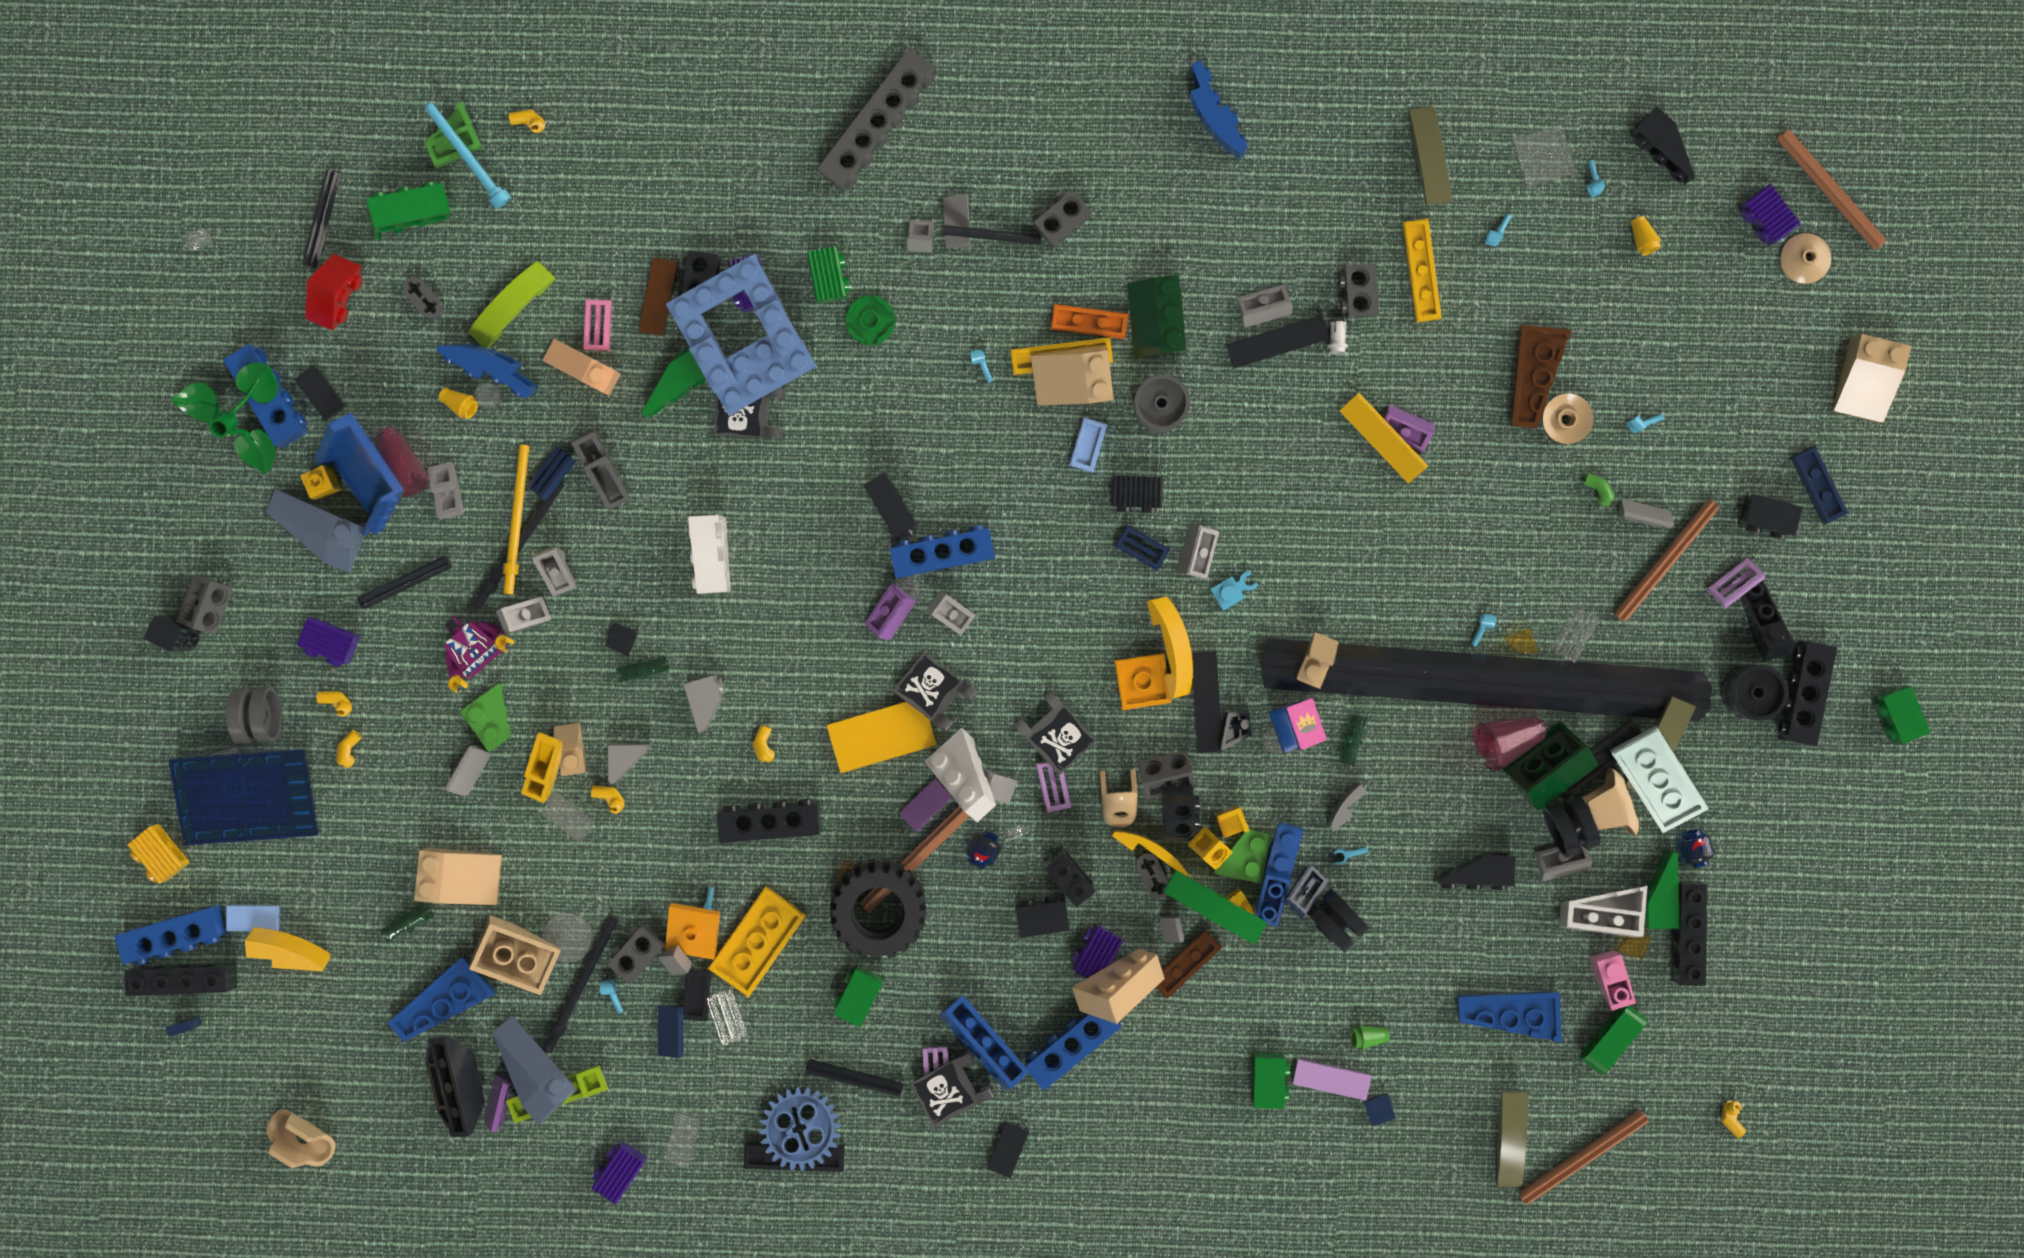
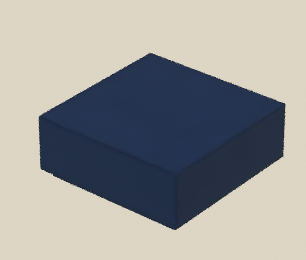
[165,1016,202,1036]
[1363,1093,1396,1127]

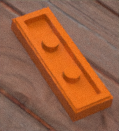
[1051,304,1129,340]

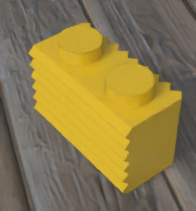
[127,824,190,884]

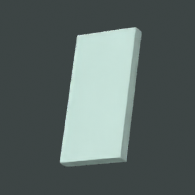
[1611,726,1708,833]

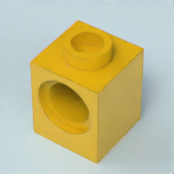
[300,465,343,500]
[1188,826,1232,870]

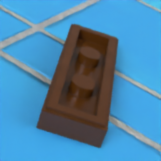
[639,257,679,337]
[1156,928,1222,999]

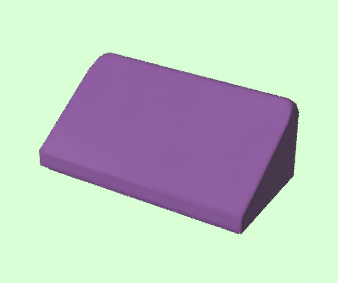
[1384,405,1435,452]
[864,583,916,640]
[900,778,952,832]
[484,1075,513,1133]

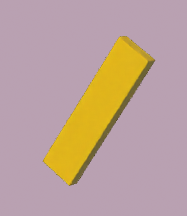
[1402,219,1442,323]
[1010,337,1113,376]
[1340,393,1428,484]

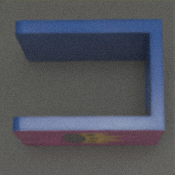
[1269,698,1326,753]

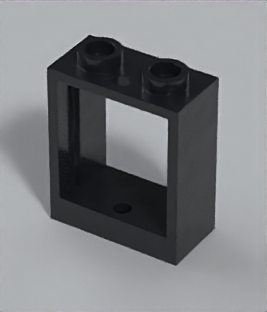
[863,473,919,541]
[1043,846,1096,908]

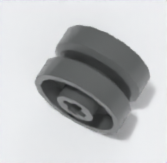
[1133,374,1190,433]
[226,687,282,744]

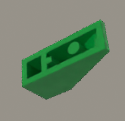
[642,349,707,419]
[1644,850,1680,929]

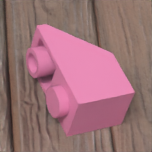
[1589,950,1636,1010]

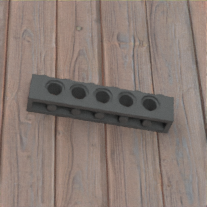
[817,48,935,192]

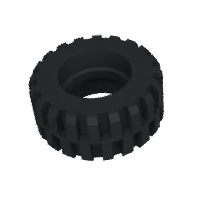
[830,858,926,960]

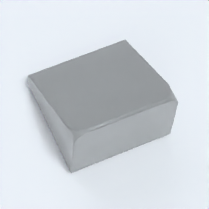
[907,220,934,253]
[1160,914,1184,943]
[657,945,692,975]

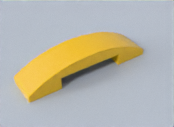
[1147,596,1193,699]
[1111,829,1190,877]

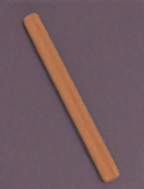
[1777,129,1886,250]
[1614,500,1719,621]
[860,805,970,912]
[1518,1110,1649,1205]

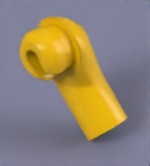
[509,109,545,133]
[317,691,352,717]
[752,724,775,763]
[336,730,362,768]
[591,785,624,814]
[1721,1100,1746,1138]

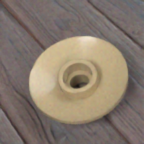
[1780,233,1831,284]
[1542,393,1593,444]

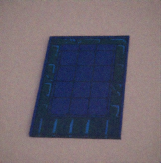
[168,749,319,846]

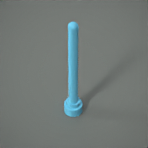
[425,102,512,209]

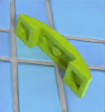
[468,261,556,348]
[506,1065,608,1124]

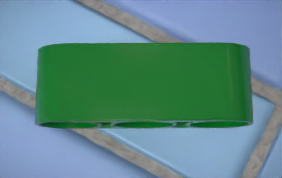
[1580,1005,1647,1075]

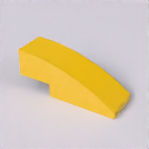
[521,732,563,803]
[245,927,331,971]

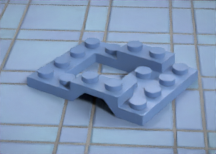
[666,254,817,416]

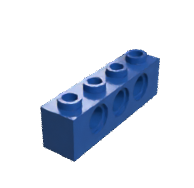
[223,344,309,448]
[890,525,995,579]
[114,904,228,966]
[938,995,1029,1090]
[1025,1013,1122,1091]

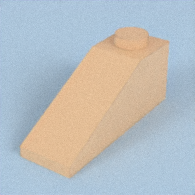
[542,339,621,396]

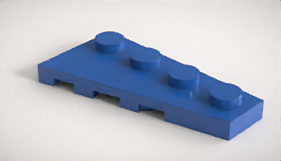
[387,955,498,1042]
[1457,991,1562,1043]

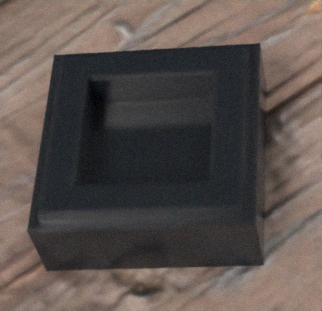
[605,623,639,656]

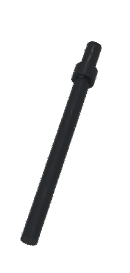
[472,482,565,609]
[542,915,619,1054]

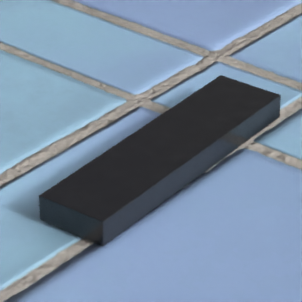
[1226,315,1330,369]
[1192,651,1223,753]
[1561,719,1642,798]
[744,1142,845,1172]

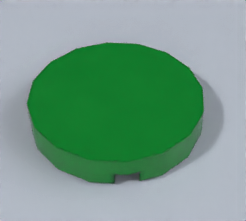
[845,295,896,346]

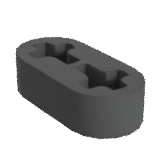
[403,277,445,320]
[1136,852,1168,899]

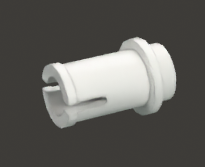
[1327,321,1348,354]

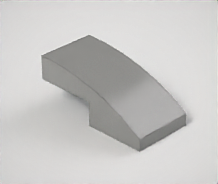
[428,462,464,520]
[1327,783,1367,831]

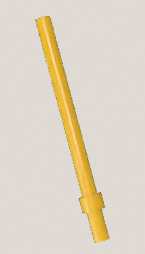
[503,445,529,595]

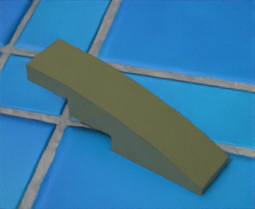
[1408,106,1452,206]
[1625,696,1696,791]
[1496,1090,1528,1187]

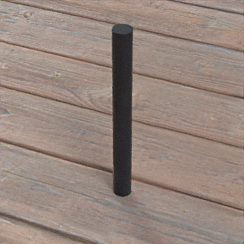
[941,225,1041,245]

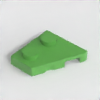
[425,102,483,168]
[460,683,511,752]
[1213,829,1272,884]

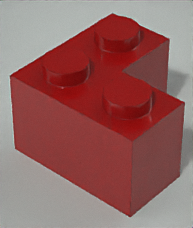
[305,254,362,331]

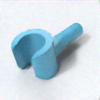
[1586,160,1605,198]
[1485,214,1511,247]
[970,350,993,383]
[1626,414,1664,433]
[1471,613,1497,647]
[1333,847,1368,865]
[702,887,715,910]
[600,980,623,1014]

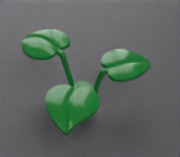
[171,362,278,475]

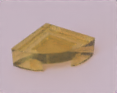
[1505,628,1539,653]
[1617,934,1651,960]

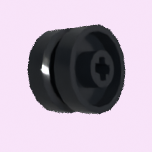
[1721,664,1788,721]
[1542,793,1601,858]
[1307,888,1370,953]

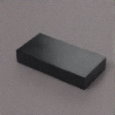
[294,365,347,421]
[683,968,712,1021]
[987,1121,1029,1178]

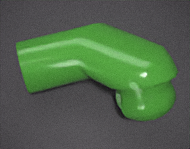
[1582,473,1615,507]

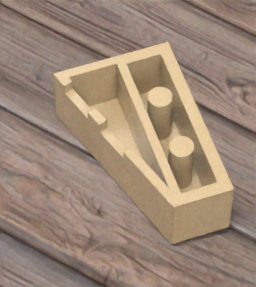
[1072,949,1165,1024]

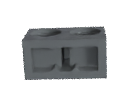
[1034,190,1092,249]
[1338,263,1379,320]
[176,575,233,634]
[1137,750,1196,800]
[608,924,666,985]

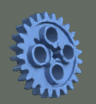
[759,1087,842,1171]

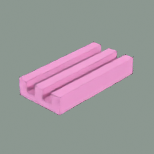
[583,299,612,352]

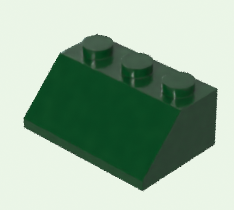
[1127,275,1187,359]
[1500,721,1598,811]

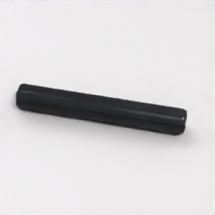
[302,169,341,268]
[358,556,452,609]
[805,1059,903,1097]

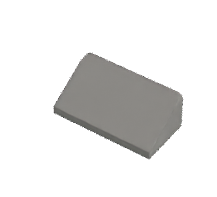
[943,194,971,248]
[1236,284,1292,327]
[1617,499,1674,529]
[1177,524,1220,580]
[445,744,491,796]
[1535,845,1592,881]

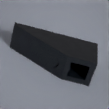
[1629,106,1696,185]
[1737,580,1794,662]
[1434,852,1516,890]

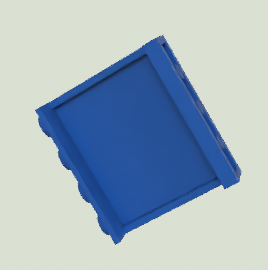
[313,413,404,536]

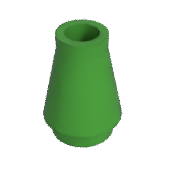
[1350,1025,1390,1050]

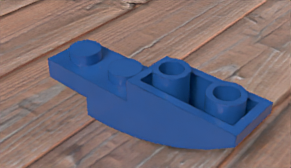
[1189,60,1247,159]
[436,343,539,398]
[1254,822,1303,927]

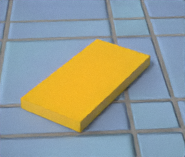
[827,702,937,773]
[708,886,807,997]

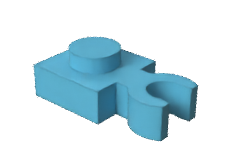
[1210,571,1258,611]

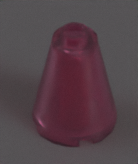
[376,427,431,498]
[1472,716,1547,772]

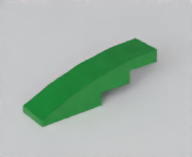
[1163,869,1267,945]

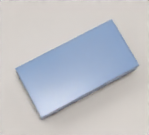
[1069,417,1108,473]
[226,905,279,931]

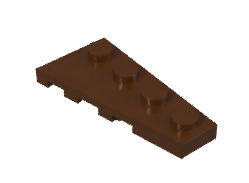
[1510,325,1572,429]

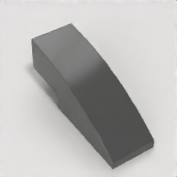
[571,428,631,511]

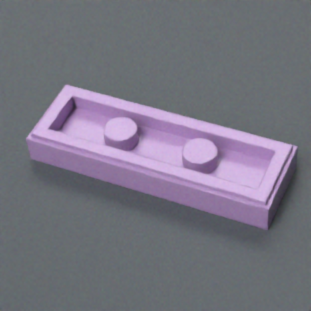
[1292,1058,1372,1100]

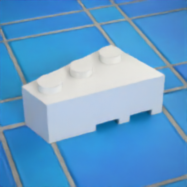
[688,515,731,594]
[924,728,996,822]
[1559,886,1647,937]

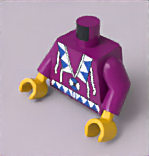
[444,617,515,694]

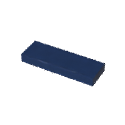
[1790,445,1848,525]

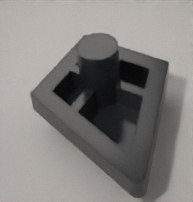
[1218,711,1251,751]

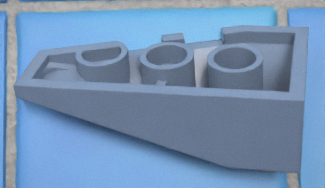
[266,489,366,573]
[492,1016,578,1125]

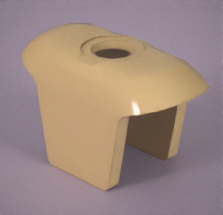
[1582,768,1639,837]
[1100,769,1138,828]
[267,1109,336,1168]

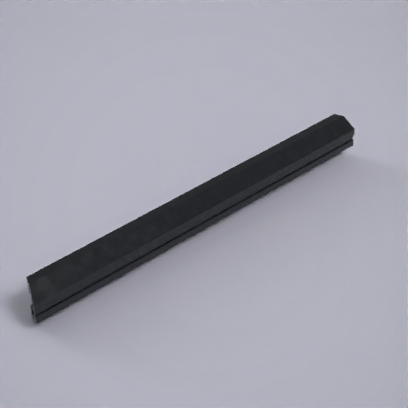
[1261,638,1712,722]

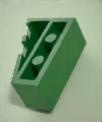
[366,182,451,241]

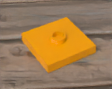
[1114,653,1172,710]
[665,903,720,960]

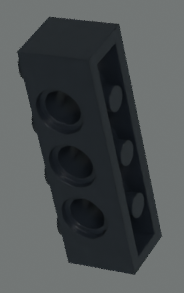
[1777,641,1838,746]
[717,799,822,843]
[1671,881,1707,986]
[124,962,237,996]

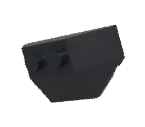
[426,1036,485,1137]

